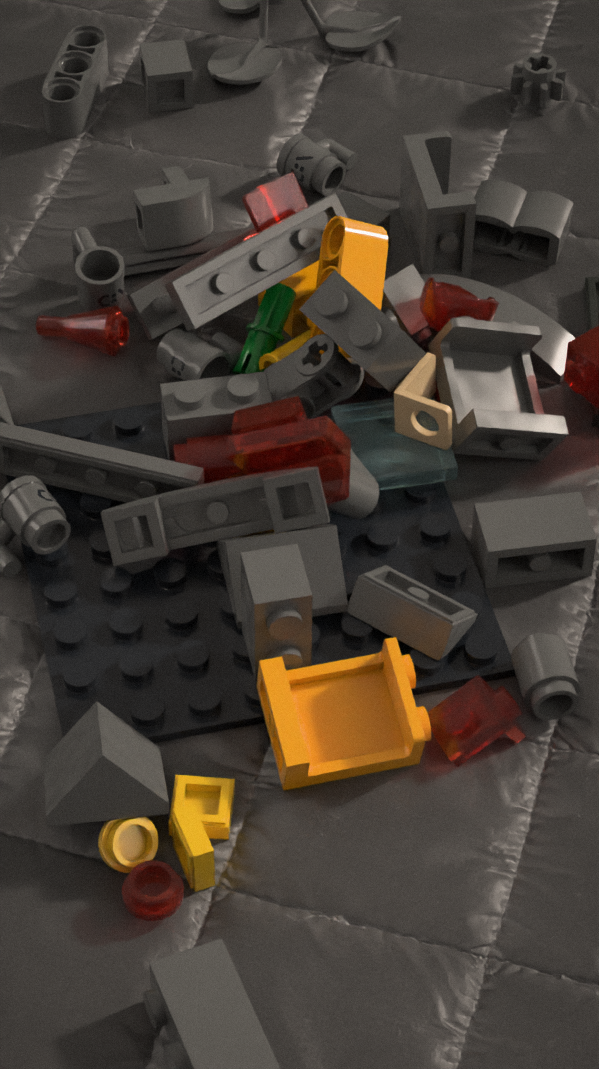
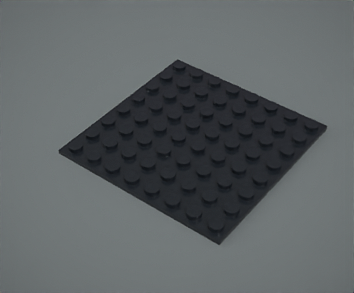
[6,370,516,743]

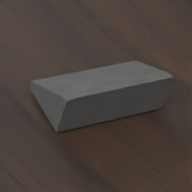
[347,565,478,660]

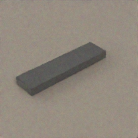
[0,422,204,503]

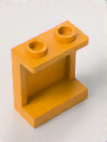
[256,637,431,791]

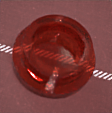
[122,860,184,921]

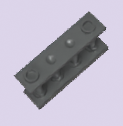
[127,193,348,340]

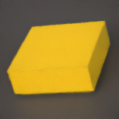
[168,775,235,840]
[171,803,215,892]

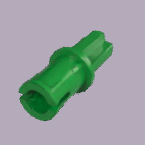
[232,283,296,375]

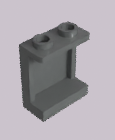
[399,131,476,279]
[428,316,569,460]

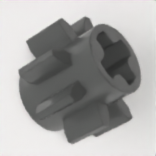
[510,53,566,110]

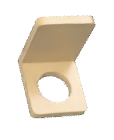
[394,352,452,450]

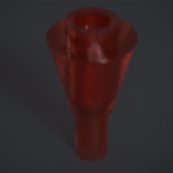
[36,306,130,356]

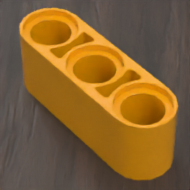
[310,216,388,370]

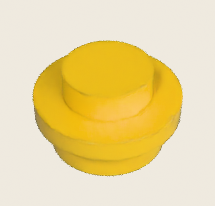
[98,816,158,873]

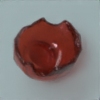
[419,277,499,333]

